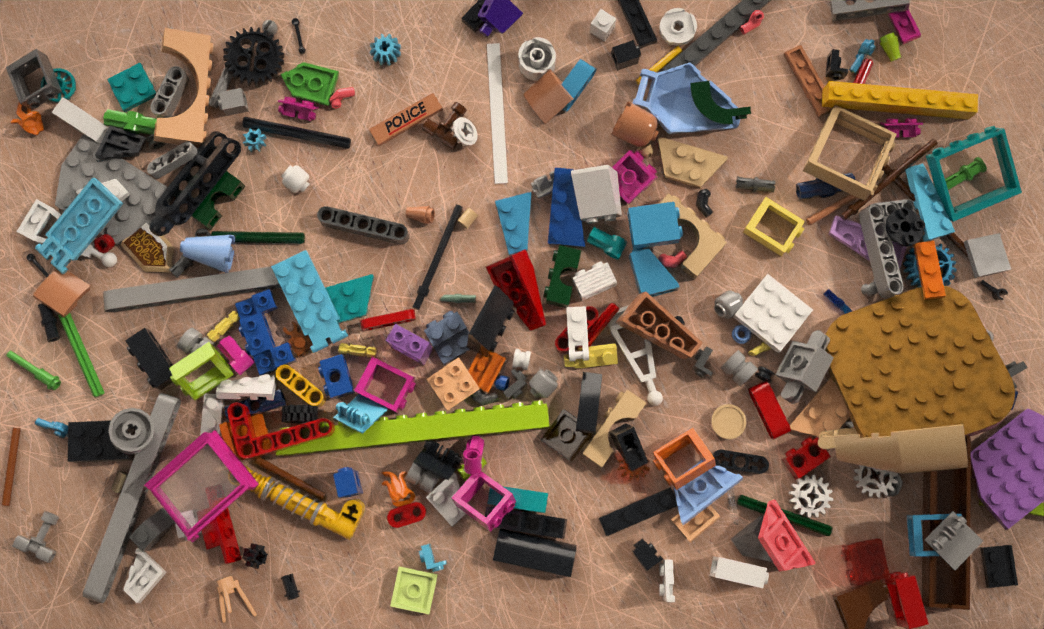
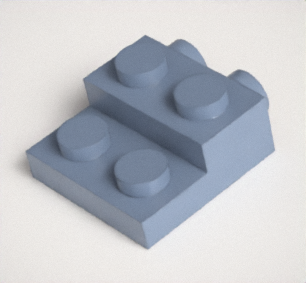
[424,311,471,365]

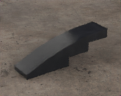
[485,506,567,539]

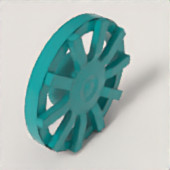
[40,68,76,103]

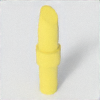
[748,342,771,356]

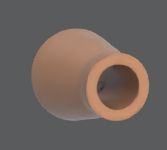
[406,206,435,225]

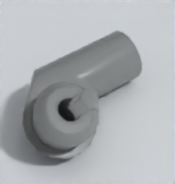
[861,279,878,296]

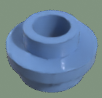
[732,325,751,344]

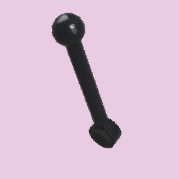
[292,18,306,54]
[27,254,49,278]

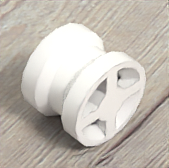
[512,349,531,370]

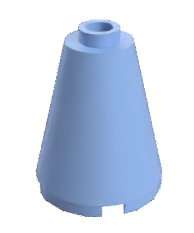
[180,235,235,273]

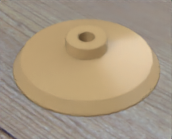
[711,404,746,439]

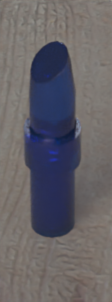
[824,289,852,314]

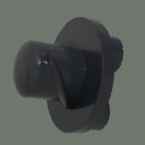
[886,207,925,247]

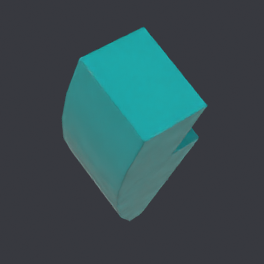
[487,486,548,513]

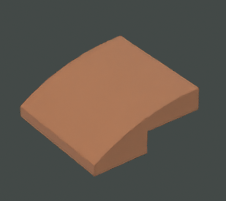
[523,69,574,124]
[33,269,90,318]

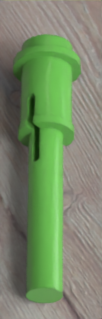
[6,350,61,390]

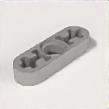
[147,141,198,179]

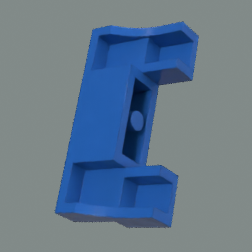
[235,289,296,376]

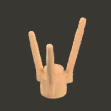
[217,576,256,623]

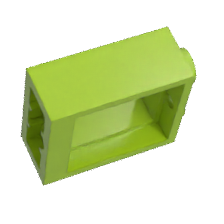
[169,342,234,400]

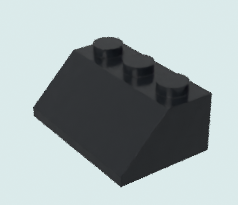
[467,285,515,357]

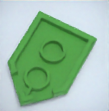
[280,62,339,106]

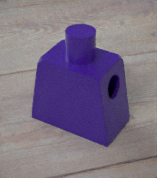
[478,0,523,37]

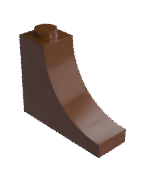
[832,579,889,629]

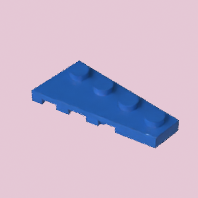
[548,167,585,247]

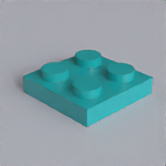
[107,62,157,112]

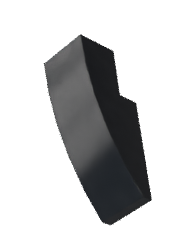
[576,372,602,434]

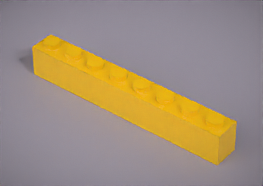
[822,81,978,120]

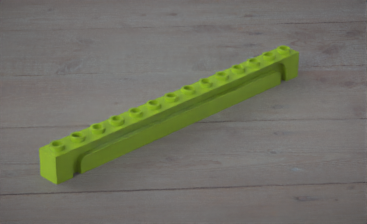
[276,401,550,456]

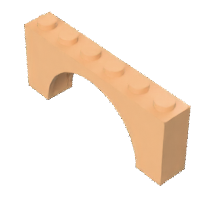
[154,28,213,147]

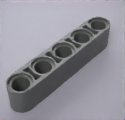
[317,206,409,244]

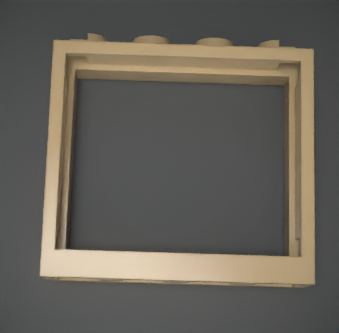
[803,105,897,201]

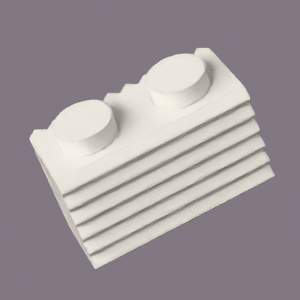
[572,262,617,301]

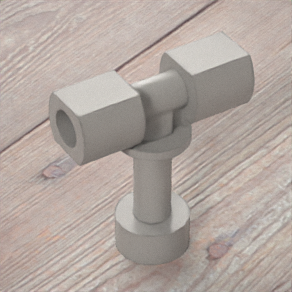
[12,511,59,563]

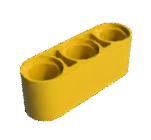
[276,365,326,408]

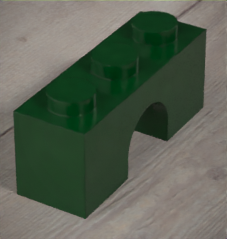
[192,171,245,230]
[543,245,582,308]

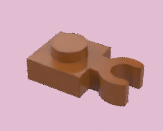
[283,321,313,357]

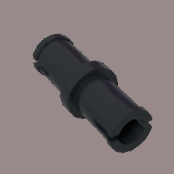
[38,303,60,342]

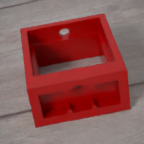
[884,571,929,629]

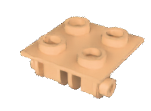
[427,358,480,411]

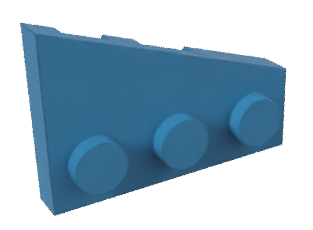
[495,192,532,256]

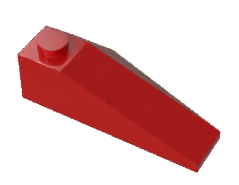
[486,249,546,331]

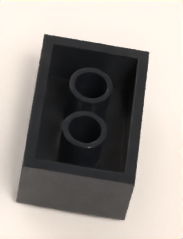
[68,421,134,463]

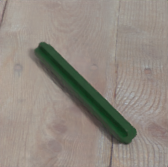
[211,231,305,244]
[737,495,833,536]

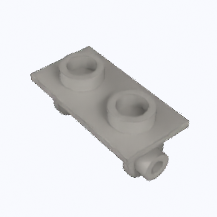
[531,167,565,198]

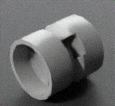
[177,328,215,354]
[721,350,758,387]
[405,463,439,493]

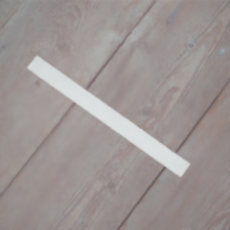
[487,43,508,184]

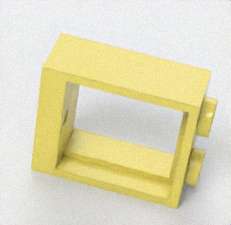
[743,197,805,256]

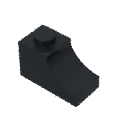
[609,423,649,471]

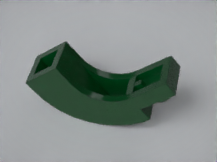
[690,81,751,124]

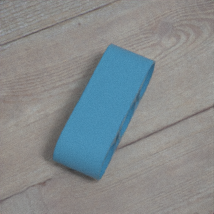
[561,59,597,112]

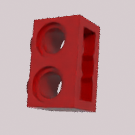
[782,437,831,479]

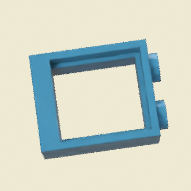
[907,514,962,557]

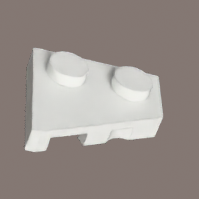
[659,559,675,602]

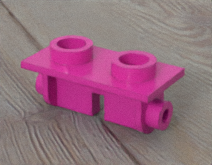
[278,97,319,121]
[880,118,923,137]

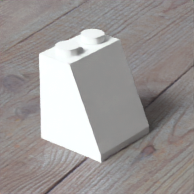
[571,165,622,224]

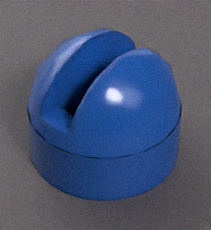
[494,375,510,391]

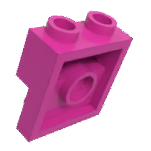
[612,150,658,204]

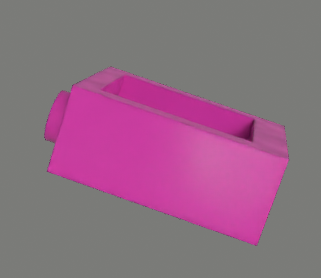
[354,357,416,413]
[452,471,516,532]

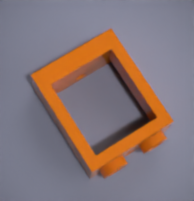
[653,428,716,490]

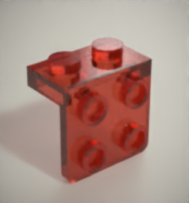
[841,538,890,586]

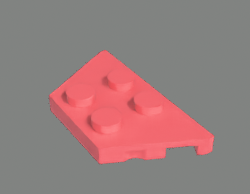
[758,499,815,572]

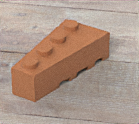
[615,291,703,359]

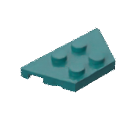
[326,274,374,324]

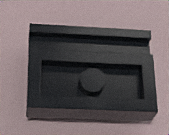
[980,545,1018,588]

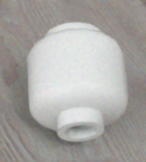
[281,165,310,193]

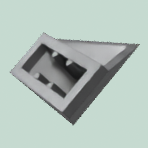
[731,515,773,562]

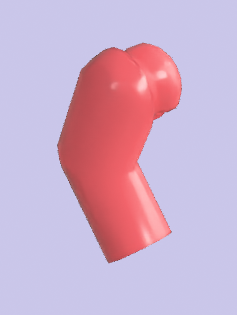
[740,10,764,34]
[330,87,355,109]
[658,250,687,268]

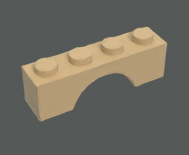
[582,390,646,468]

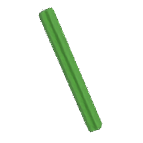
[58,313,104,397]

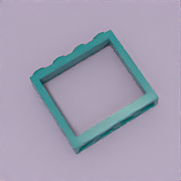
[926,126,1022,222]

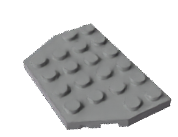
[55,135,175,246]

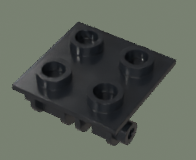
[413,440,462,480]

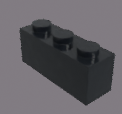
[125,328,173,390]

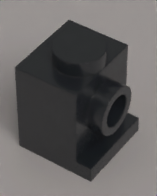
[632,538,663,571]

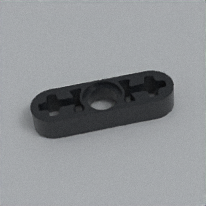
[712,449,769,474]

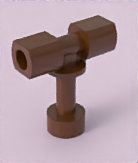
[422,102,467,150]

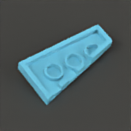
[905,164,955,242]

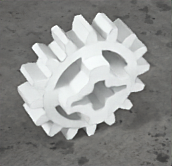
[854,465,898,498]
[789,475,833,518]

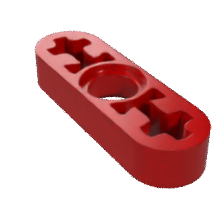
[360,309,416,331]

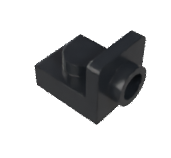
[825,49,848,80]

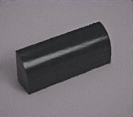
[493,529,577,577]

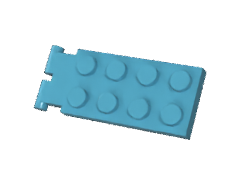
[35,178,123,274]
[271,250,348,353]

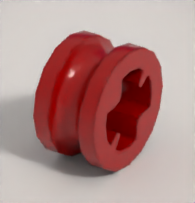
[94,234,115,253]

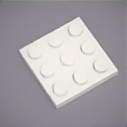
[733,274,813,353]

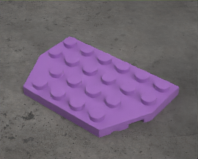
[971,408,1044,530]

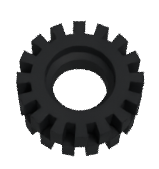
[282,405,318,423]

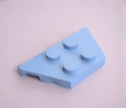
[673,460,743,525]

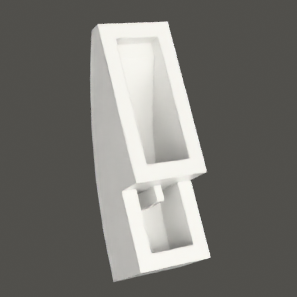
[52,97,108,144]

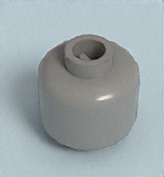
[714,290,743,319]
[529,369,558,398]

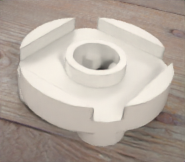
[659,8,697,46]

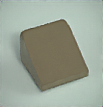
[112,471,128,493]

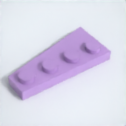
[828,215,907,269]

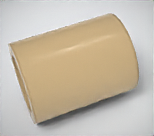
[457,208,478,229]

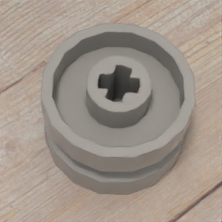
[108,408,155,455]

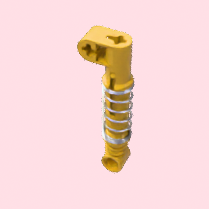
[228,465,365,540]

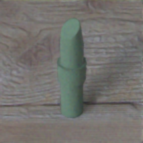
[439,294,476,303]

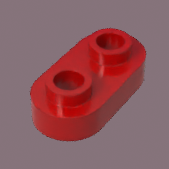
[387,502,426,528]

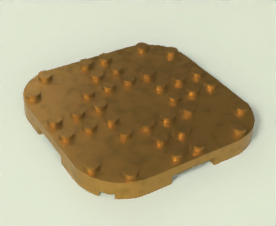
[825,286,1015,438]

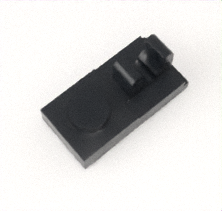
[461,0,485,32]

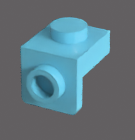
[419,544,447,572]

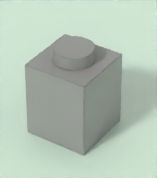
[218,88,249,116]

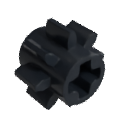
[242,543,268,569]

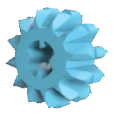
[370,33,401,66]

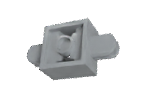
[775,330,834,404]

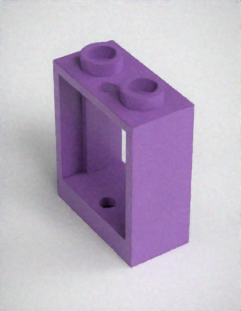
[385,324,433,365]

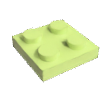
[390,566,438,614]

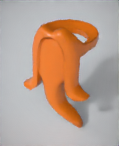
[11,102,44,135]
[381,471,415,507]

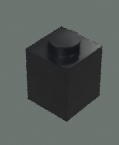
[611,40,641,71]

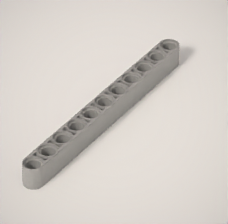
[103,267,281,312]
[83,393,181,604]

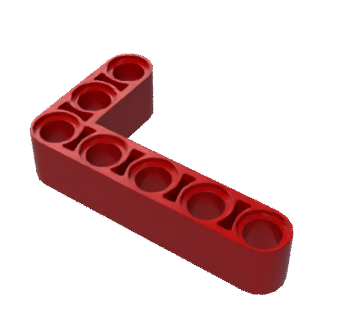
[227,402,335,459]

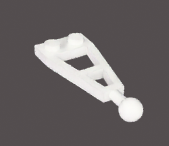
[17,199,117,267]
[608,305,663,406]

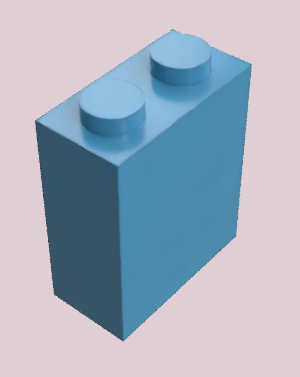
[627,202,683,249]

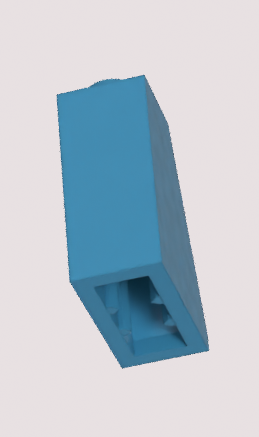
[629,248,679,297]

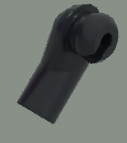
[696,189,713,218]

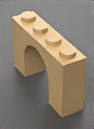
[659,193,727,280]

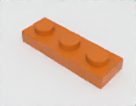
[913,241,946,300]

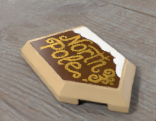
[120,221,174,273]

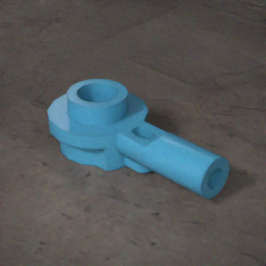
[849,39,876,74]
[35,418,68,439]

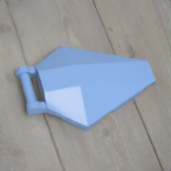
[632,63,741,134]

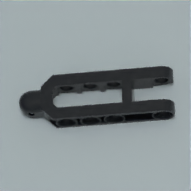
[149,131,241,236]

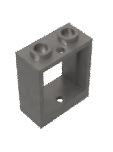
[6,49,62,110]

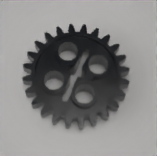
[223,27,284,87]

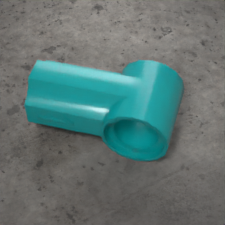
[587,227,628,260]

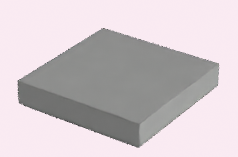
[964,233,1011,278]

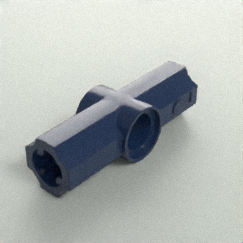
[796,173,856,200]
[224,389,286,423]

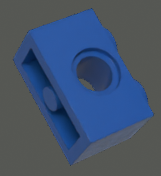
[318,354,355,400]
[333,467,363,498]

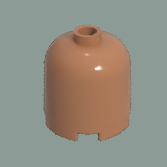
[611,101,659,147]

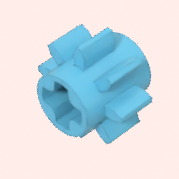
[243,128,267,152]

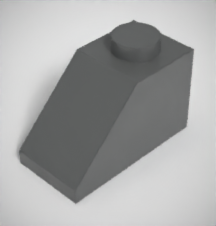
[129,508,175,551]

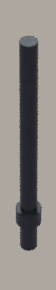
[412,204,463,310]

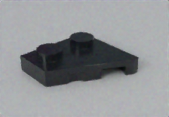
[95,126,146,159]

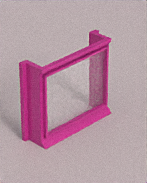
[144,430,259,542]

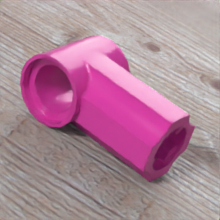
[217,335,255,375]
[463,436,485,475]

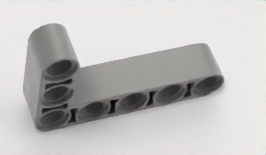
[859,199,917,299]

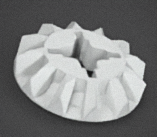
[451,117,477,147]

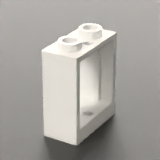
[709,556,769,588]

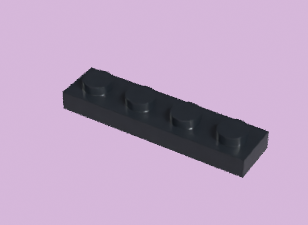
[599,487,677,536]

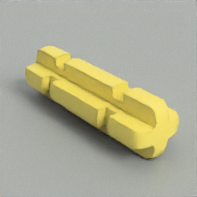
[207,311,240,342]
[339,343,377,358]

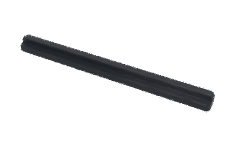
[242,117,351,149]

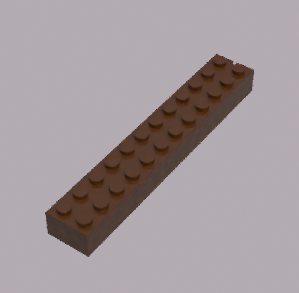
[922,436,971,610]

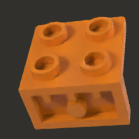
[219,414,272,461]

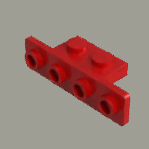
[197,484,242,564]

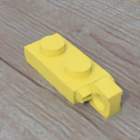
[564,343,618,368]

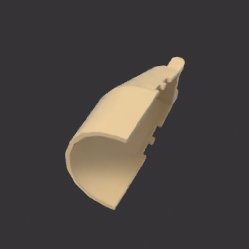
[818,424,968,474]

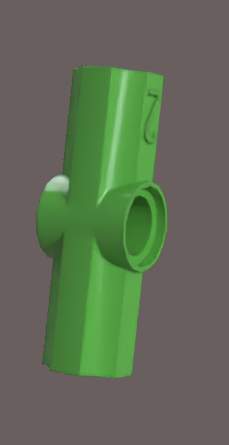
[103,109,157,135]

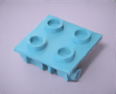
[333,394,388,434]

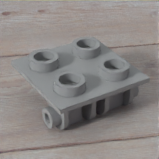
[925,511,983,570]

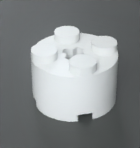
[518,37,556,81]

